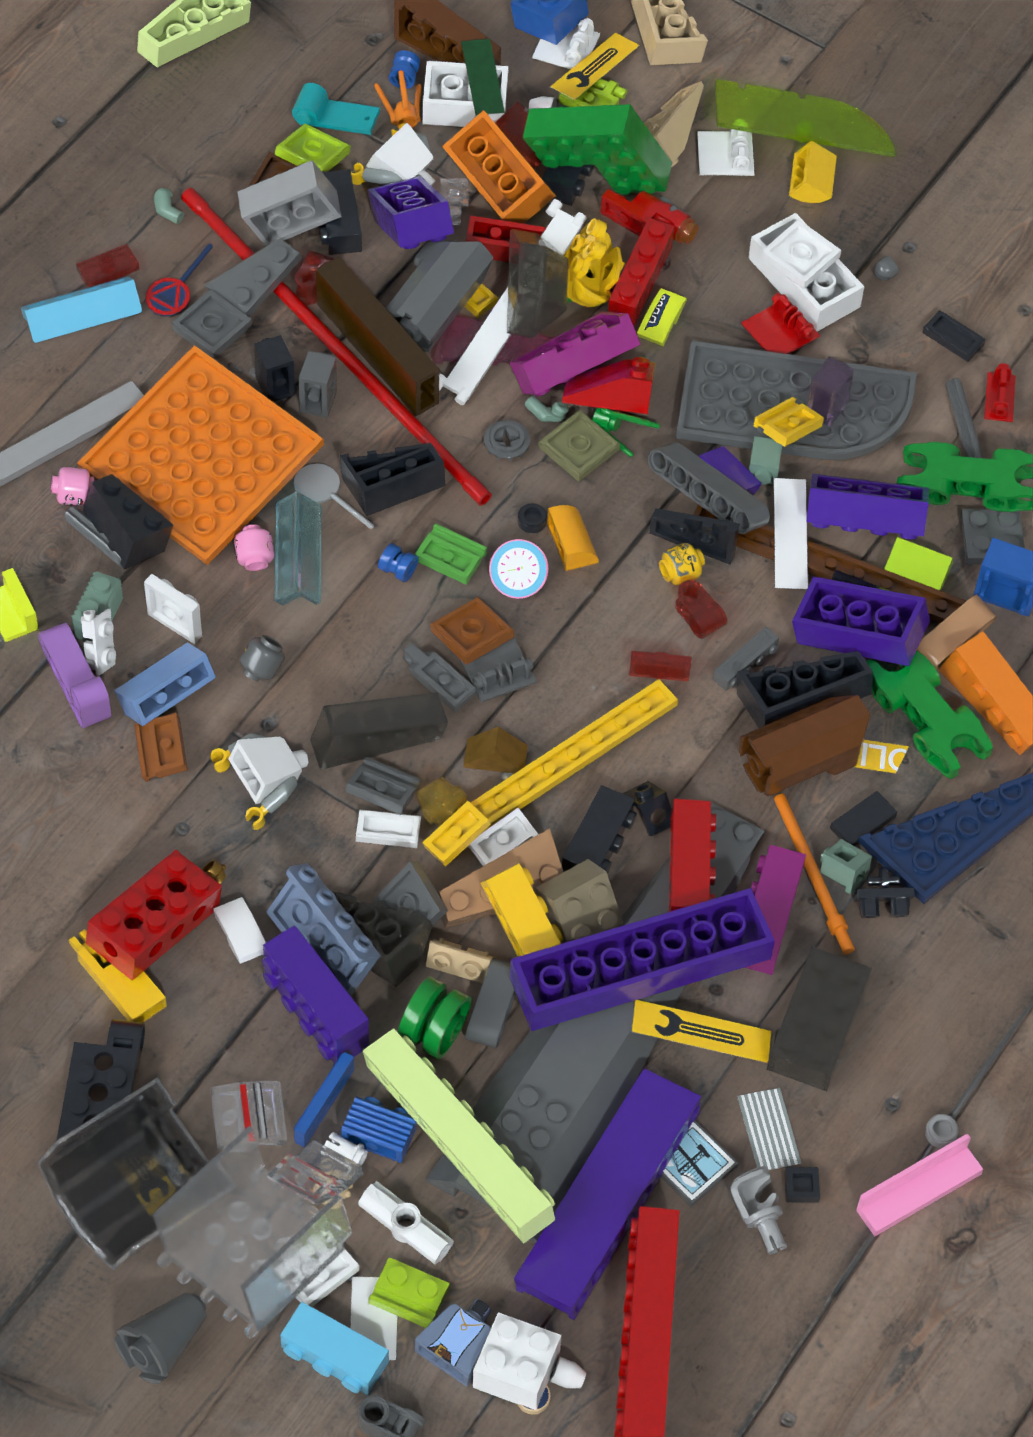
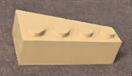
[631,0,708,65]

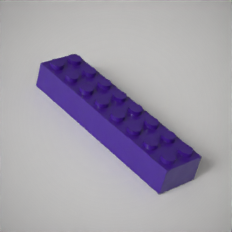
[510,888,775,1032]

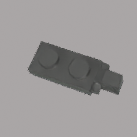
[403,643,477,713]

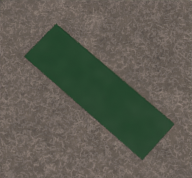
[461,39,505,116]

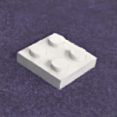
[761,219,841,289]
[144,574,202,644]

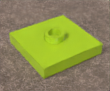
[275,123,351,172]

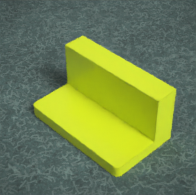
[0,568,39,642]

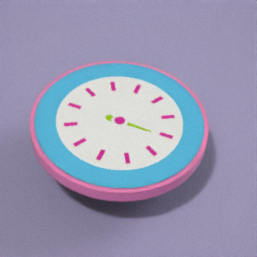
[489,539,549,599]

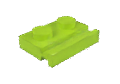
[369,1257,450,1328]

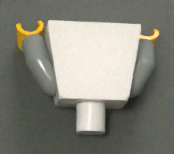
[351,123,436,186]
[210,733,308,830]

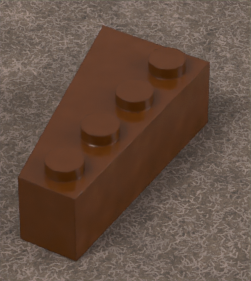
[394,0,501,66]

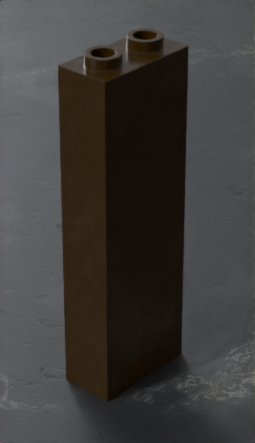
[316,257,440,417]

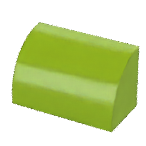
[885,537,953,590]

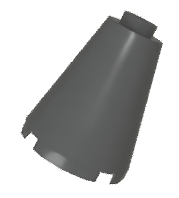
[114,1293,207,1384]

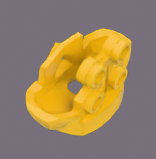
[555,218,625,307]

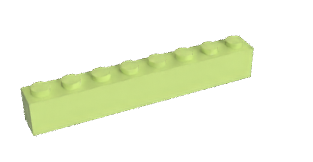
[363,1028,555,1244]

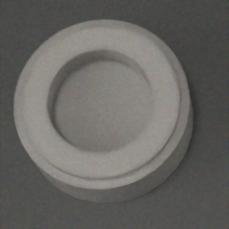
[925,1114,959,1148]

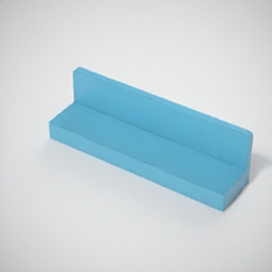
[21,276,142,343]

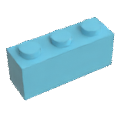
[280,1302,389,1395]

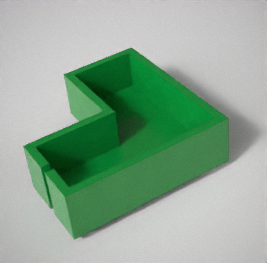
[523,104,672,195]

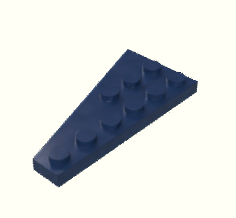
[858,773,1033,904]

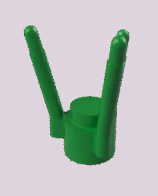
[592,408,660,457]

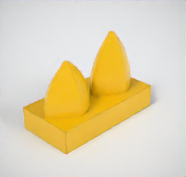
[422,801,491,867]

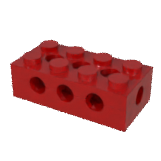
[86,849,222,981]

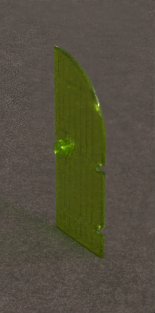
[715,79,896,157]

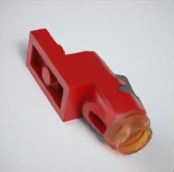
[601,189,699,244]

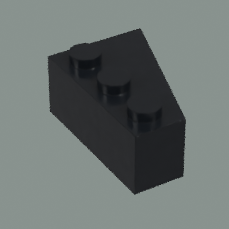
[83,474,173,570]

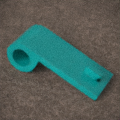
[292,83,381,135]

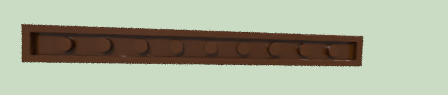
[693,504,966,624]

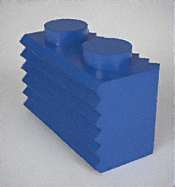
[341,1096,417,1163]

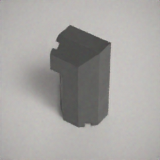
[386,241,493,352]

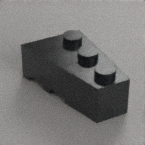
[340,443,446,516]

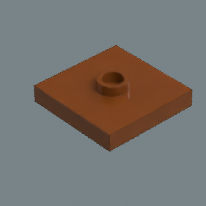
[430,597,514,665]

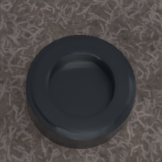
[518,503,547,533]

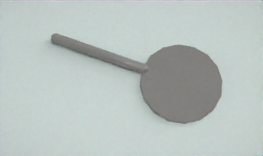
[293,463,374,529]

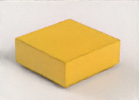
[464,284,498,318]

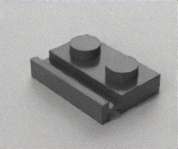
[346,757,421,815]

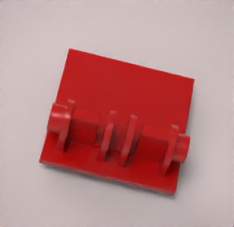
[741,293,820,354]

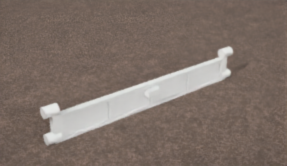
[439,199,587,405]

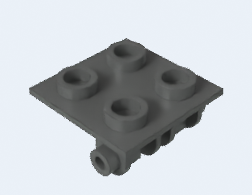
[459,638,537,703]

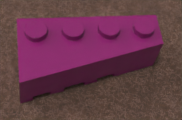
[510,312,641,397]

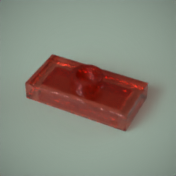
[76,244,140,288]
[629,651,692,682]

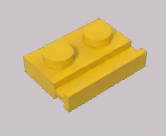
[753,397,824,447]

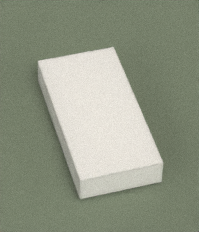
[356,810,421,848]

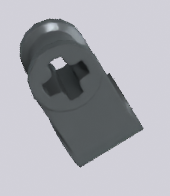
[358,1395,425,1437]

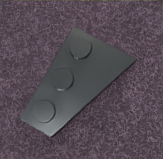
[204,238,302,317]

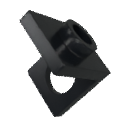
[623,781,672,836]

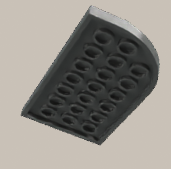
[676,341,917,460]

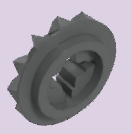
[484,420,530,462]

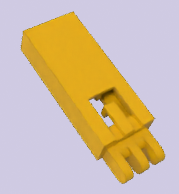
[68,929,167,1022]

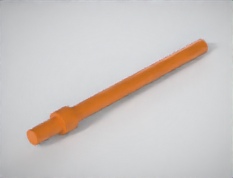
[774,793,855,955]

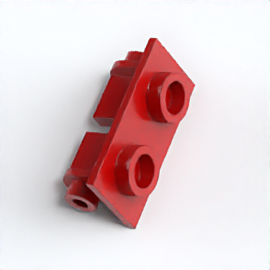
[984,363,1016,423]

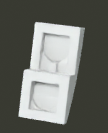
[213,897,266,964]

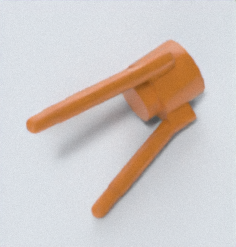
[374,70,422,128]

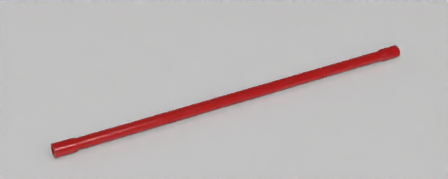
[181,188,492,506]

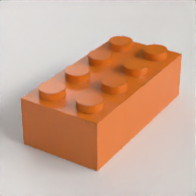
[442,110,556,224]

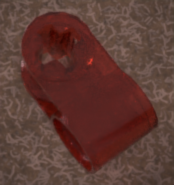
[295,251,334,305]
[675,580,727,639]

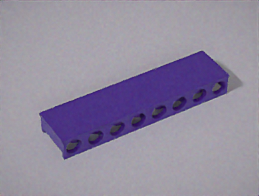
[514,1068,701,1320]

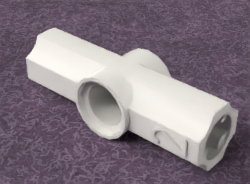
[358,1181,454,1265]

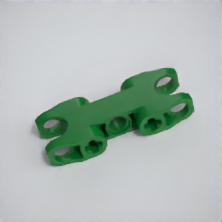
[896,442,1033,512]
[866,650,993,779]

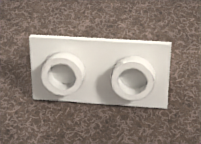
[81,609,116,676]

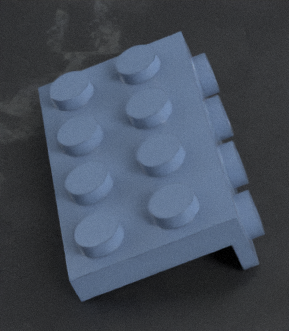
[266,863,381,996]

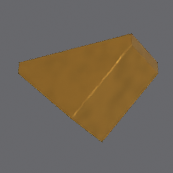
[463,726,528,774]

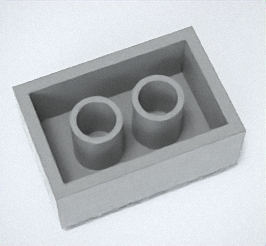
[238,160,342,246]

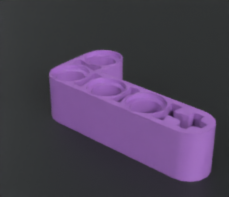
[37,622,111,728]

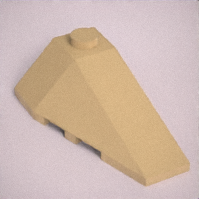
[644,81,704,167]

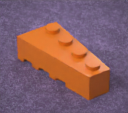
[938,631,1033,755]

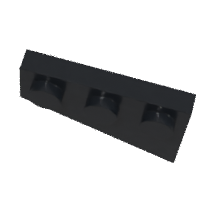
[649,508,740,565]

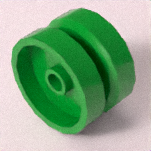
[398,976,472,1060]

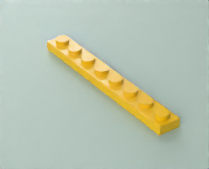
[471,679,678,831]

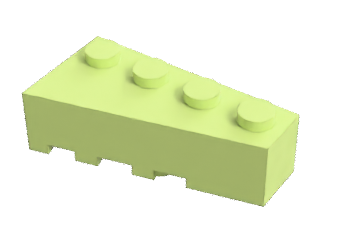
[137,0,251,67]

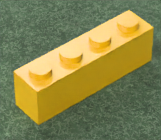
[480,863,563,957]

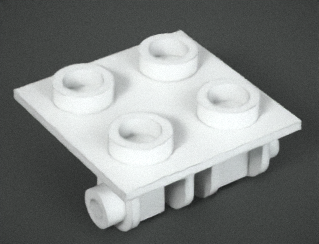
[532,18,600,69]
[697,121,754,176]

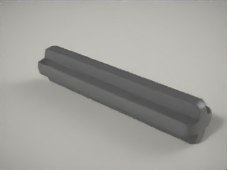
[64,506,122,567]

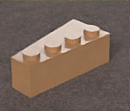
[438,828,563,929]

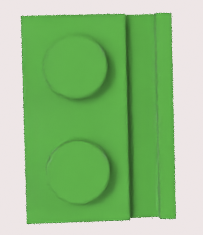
[415,523,487,585]

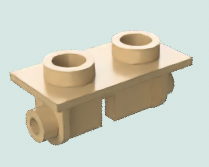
[426,938,493,984]

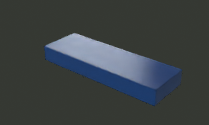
[294,1052,354,1148]

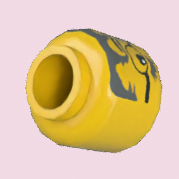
[659,543,705,586]

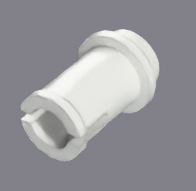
[324,1132,368,1168]

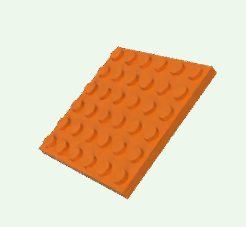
[77,345,324,566]

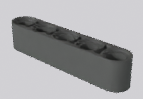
[648,442,770,534]

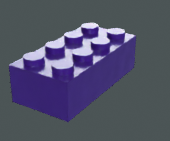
[368,176,454,249]
[806,474,929,539]
[792,576,930,666]
[262,925,369,1064]

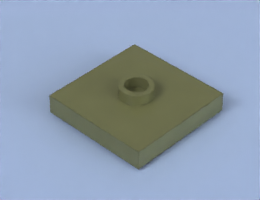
[538,410,620,482]

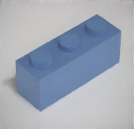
[114,642,216,726]

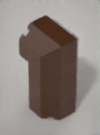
[738,695,870,796]

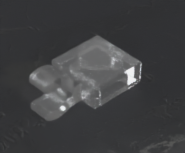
[440,178,469,225]

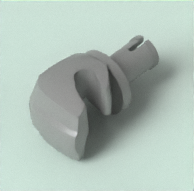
[730,1166,788,1255]

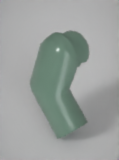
[154,188,184,225]
[525,396,568,422]

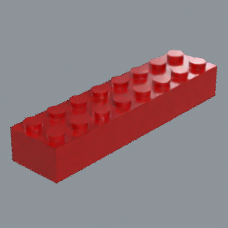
[614,1206,680,1437]

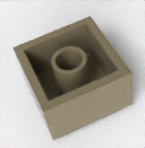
[535,859,624,944]

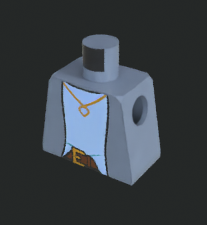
[415,1299,492,1387]

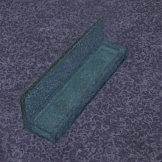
[274,491,322,606]

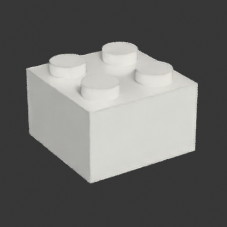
[473,1312,561,1410]

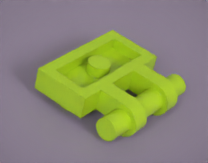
[559,78,628,107]

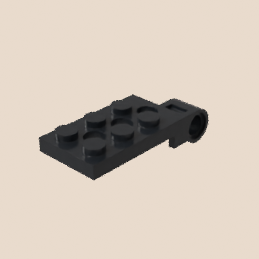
[55,1019,145,1163]

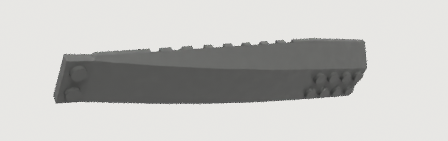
[426,803,765,1243]

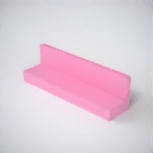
[856,1134,983,1237]

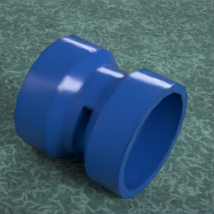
[388,50,421,89]
[378,543,419,582]

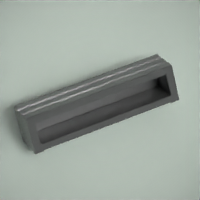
[713,627,779,691]

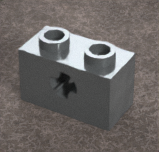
[299,351,337,418]

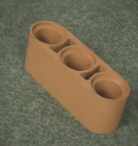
[917,594,997,670]

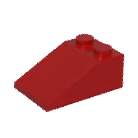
[562,357,655,414]

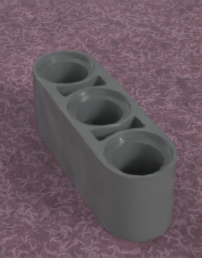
[465,957,516,1048]

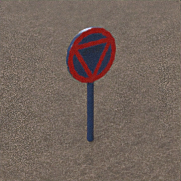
[146,243,213,317]

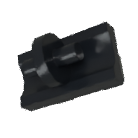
[854,867,915,918]

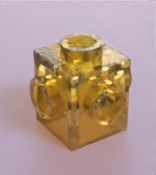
[416,776,467,827]

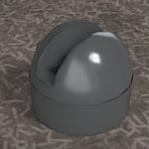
[874,256,899,281]

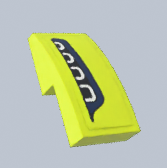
[637,288,687,347]

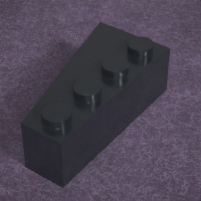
[737,651,873,728]

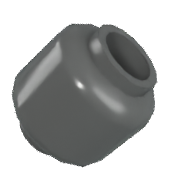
[240,635,285,681]

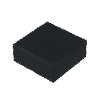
[785,1167,820,1203]

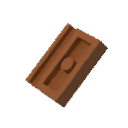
[134,713,188,782]

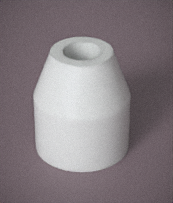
[529,96,557,109]
[550,1356,587,1388]

